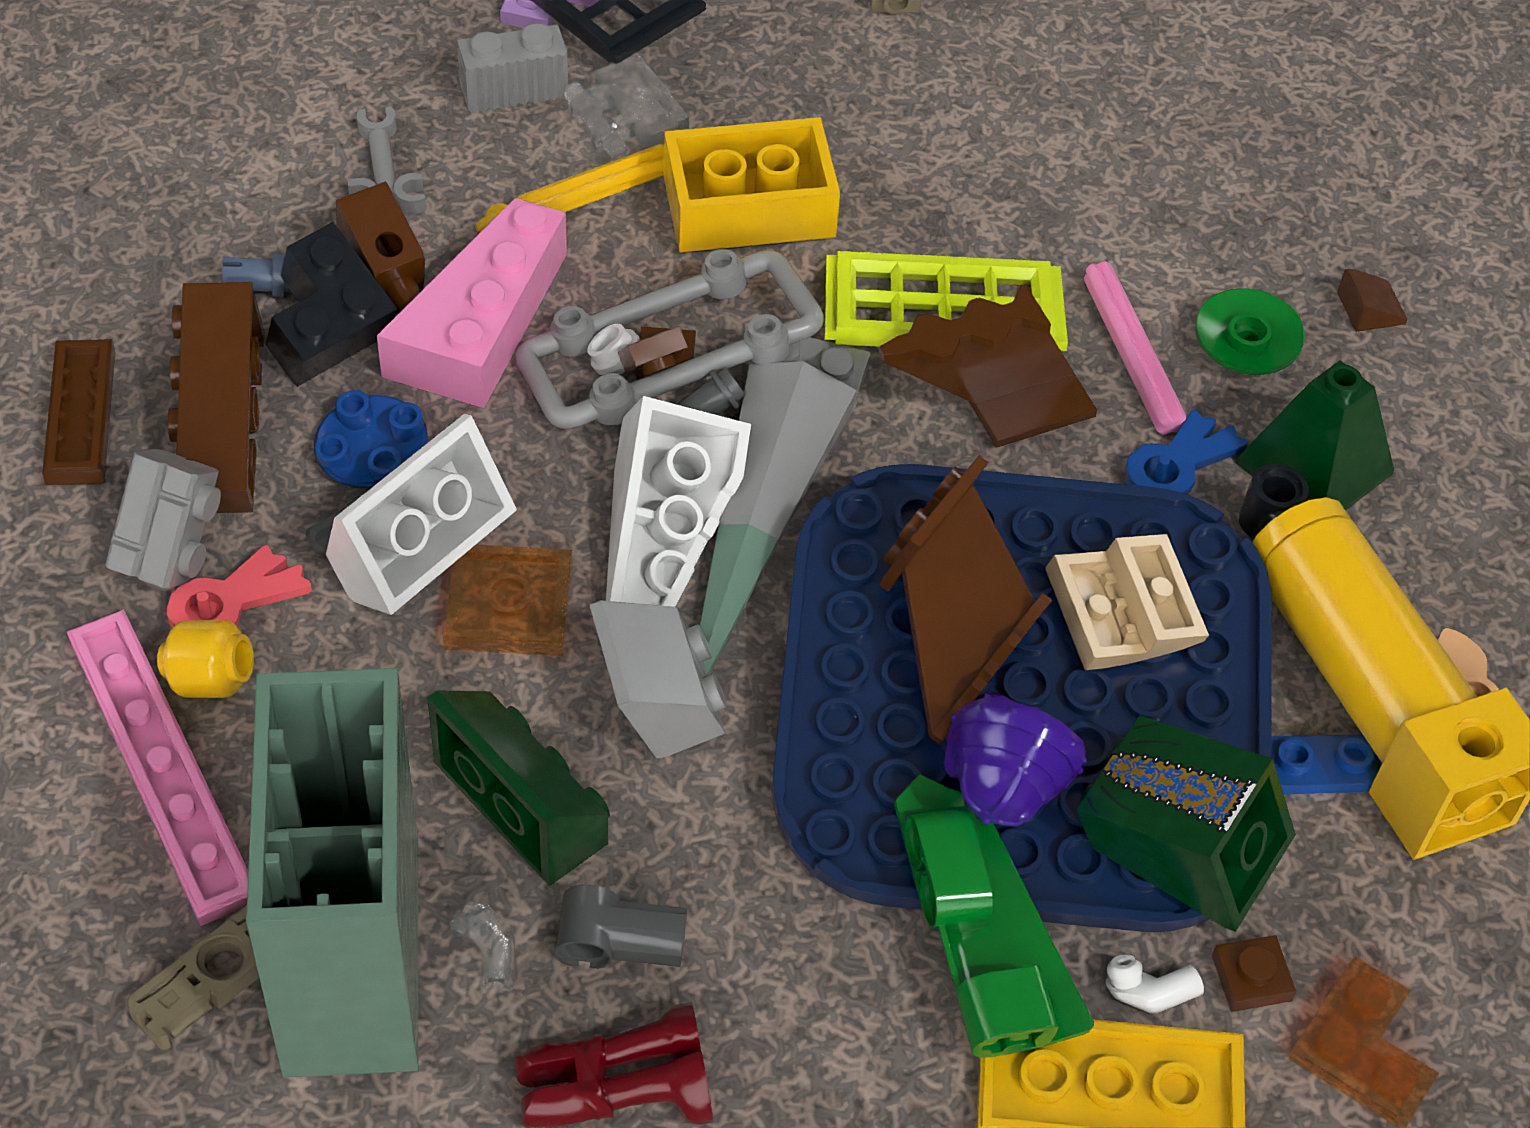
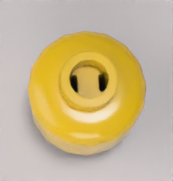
[157,620,254,698]

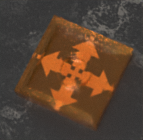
[443,545,572,656]

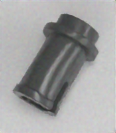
[676,368,745,415]

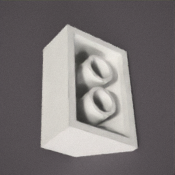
[326,414,517,615]

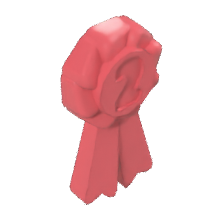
[166,545,312,628]

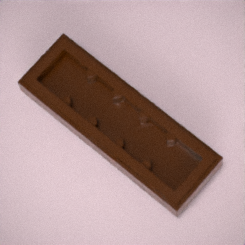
[42,339,115,485]

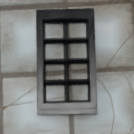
[531,0,706,65]

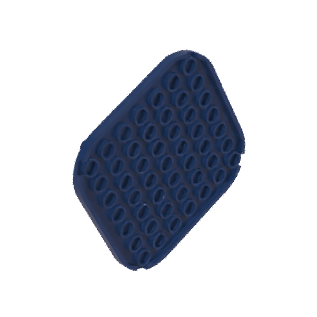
[772,464,1272,932]

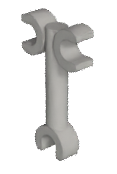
[348,106,426,214]

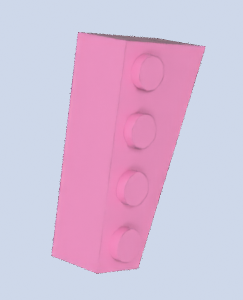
[377,198,567,408]

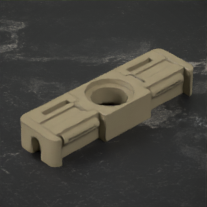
[127,905,259,1050]

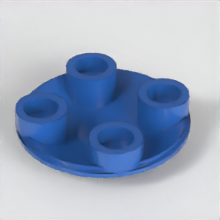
[314,390,428,488]

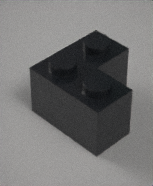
[266,222,397,387]

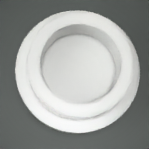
[587,324,640,375]

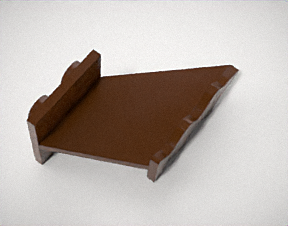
[879,284,1097,448]
[879,455,1052,744]

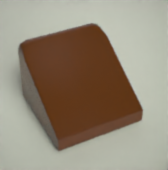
[1337,269,1408,332]

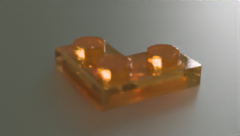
[1288,956,1439,1128]

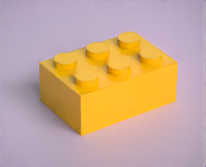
[663,117,840,253]

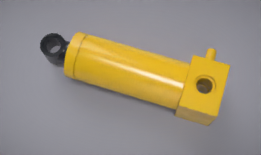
[1239,463,1530,860]

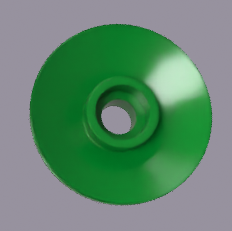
[1195,288,1305,375]

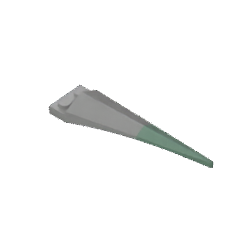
[700,337,871,675]

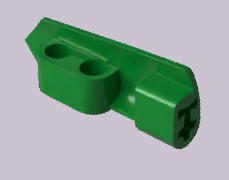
[894,774,1094,1058]

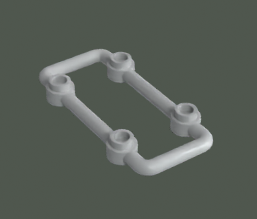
[516,249,824,429]

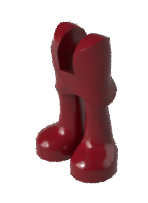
[513,1002,714,1128]

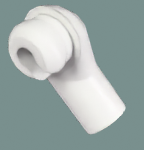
[1106,954,1204,1014]

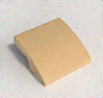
[1045,534,1209,671]

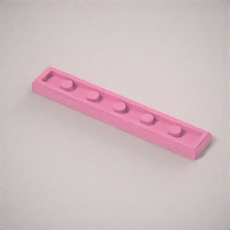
[67,609,248,926]

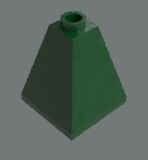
[1235,360,1394,511]

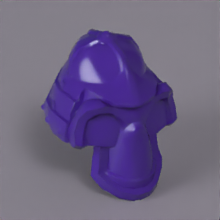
[944,691,1087,827]

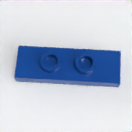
[1272,734,1382,794]

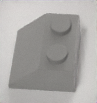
[590,600,727,759]

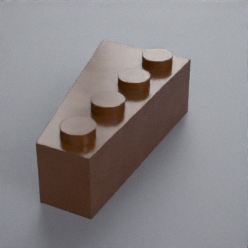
[168,282,265,513]

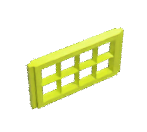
[824,251,1068,351]

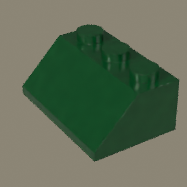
[427,690,610,886]

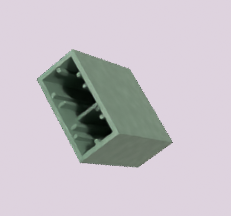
[246,668,419,1078]

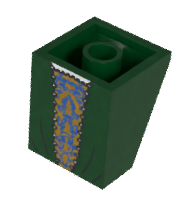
[1076,715,1296,932]

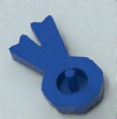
[1125,409,1248,494]

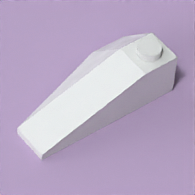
[606,396,751,607]

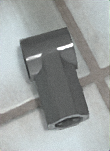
[554,884,687,969]

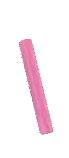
[1084,261,1186,435]

